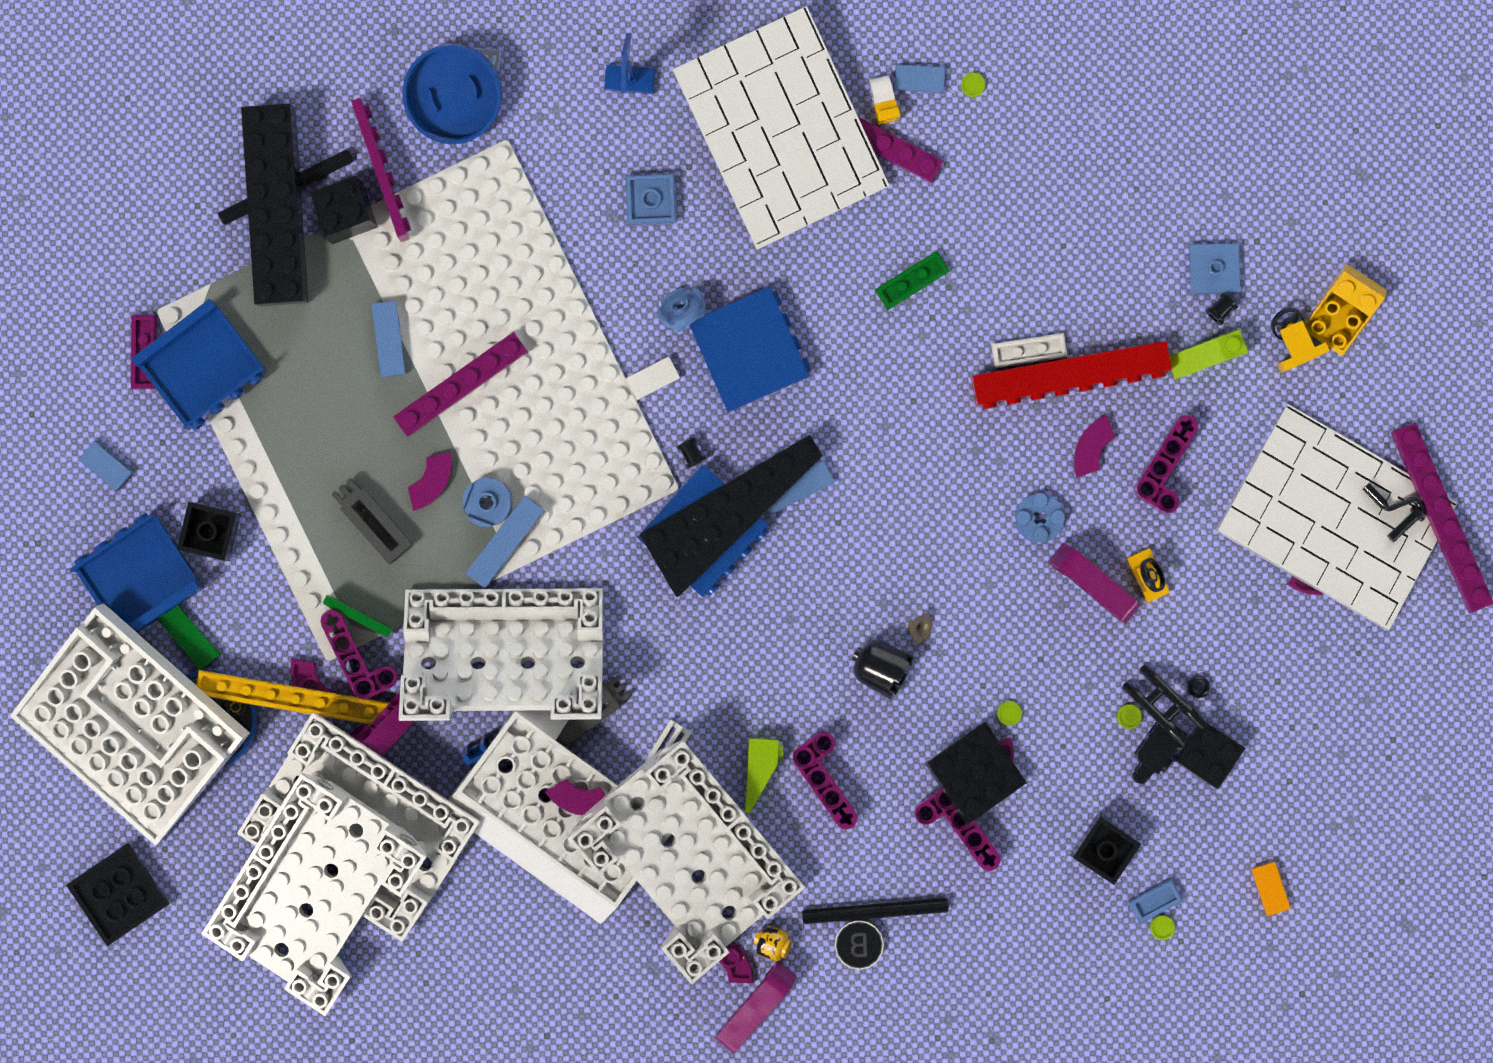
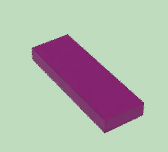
[131,315,157,389]

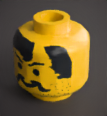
[753,925,792,962]

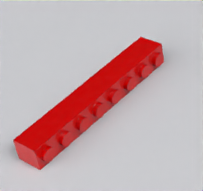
[971,341,1172,410]

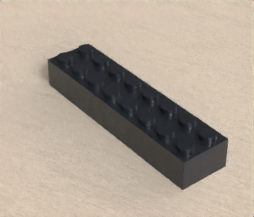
[241,103,309,306]

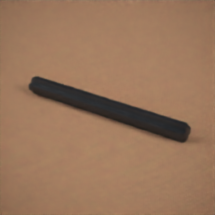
[218,150,353,225]
[802,898,949,924]

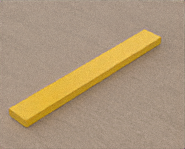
[196,670,389,725]

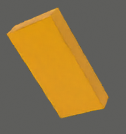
[1251,861,1291,917]

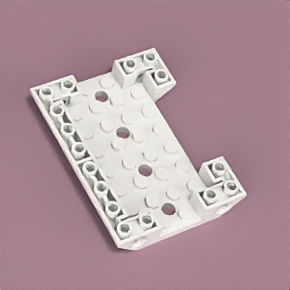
[399,588,603,721]
[448,710,671,924]
[237,712,480,942]
[567,740,805,984]
[202,773,427,1016]

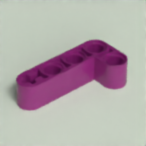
[1134,415,1198,514]
[1048,543,1141,624]
[320,609,397,699]
[350,692,414,756]
[793,732,857,830]
[914,788,1000,871]
[714,961,797,1054]

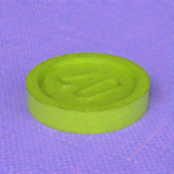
[961,72,985,98]
[997,701,1022,726]
[1117,704,1142,729]
[1150,915,1175,940]

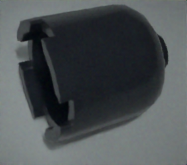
[852,640,915,701]

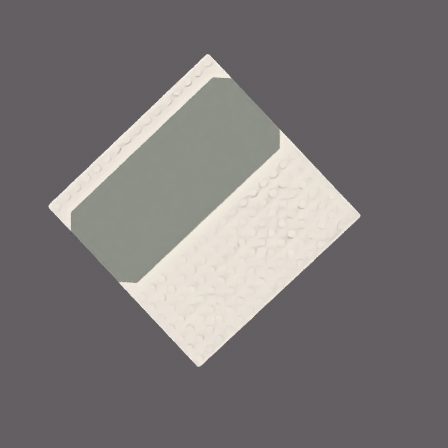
[157,140,678,661]

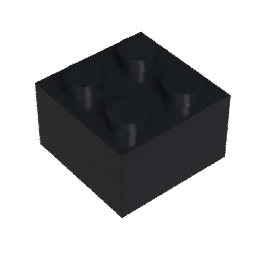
[310,175,378,244]
[177,502,241,562]
[1173,723,1245,789]
[1070,815,1141,885]

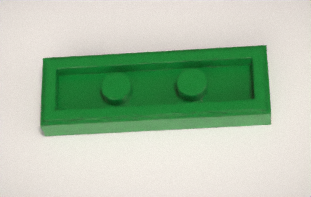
[874,251,950,311]
[323,595,395,638]
[157,605,221,670]

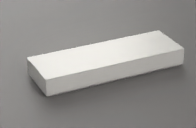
[991,333,1068,369]

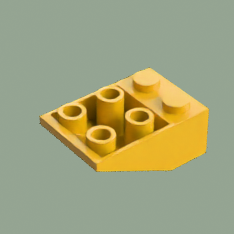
[1305,263,1387,356]

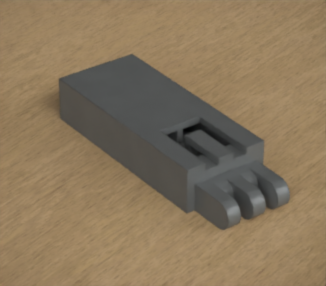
[332,478,413,565]
[556,675,633,747]

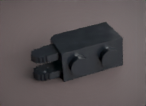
[1131,722,1187,785]

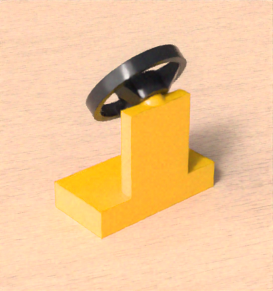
[1271,308,1330,373]
[1126,548,1170,603]

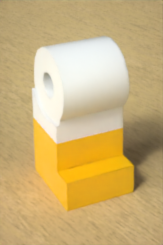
[869,75,901,125]

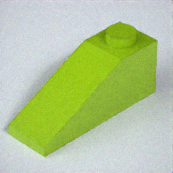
[1169,329,1248,380]
[745,738,783,813]

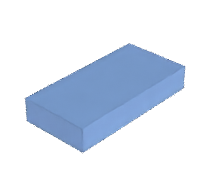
[894,65,945,93]
[78,441,133,491]
[1127,878,1183,924]

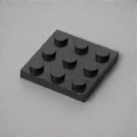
[925,722,1027,825]
[66,843,170,946]

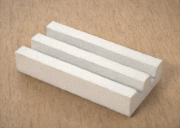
[645,720,692,762]

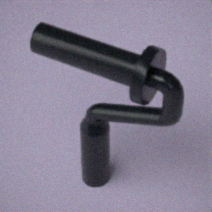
[1362,483,1425,543]

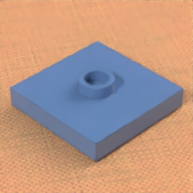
[625,173,676,225]
[1189,243,1240,294]

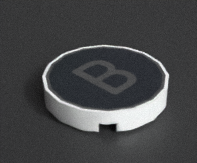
[834,920,884,970]

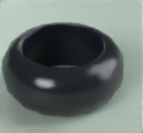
[1187,675,1210,698]

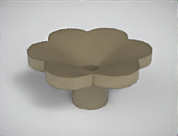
[908,613,933,644]

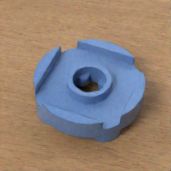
[657,287,707,332]
[462,477,513,527]
[1015,493,1065,542]

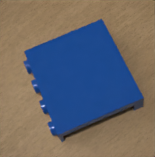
[689,286,811,414]
[131,299,267,431]
[637,465,769,597]
[69,513,205,633]

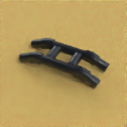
[1122,665,1207,747]

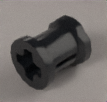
[1205,293,1238,325]
[676,437,707,469]

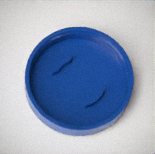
[402,44,503,144]

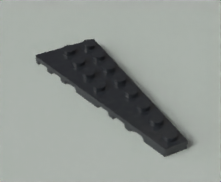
[640,435,823,598]

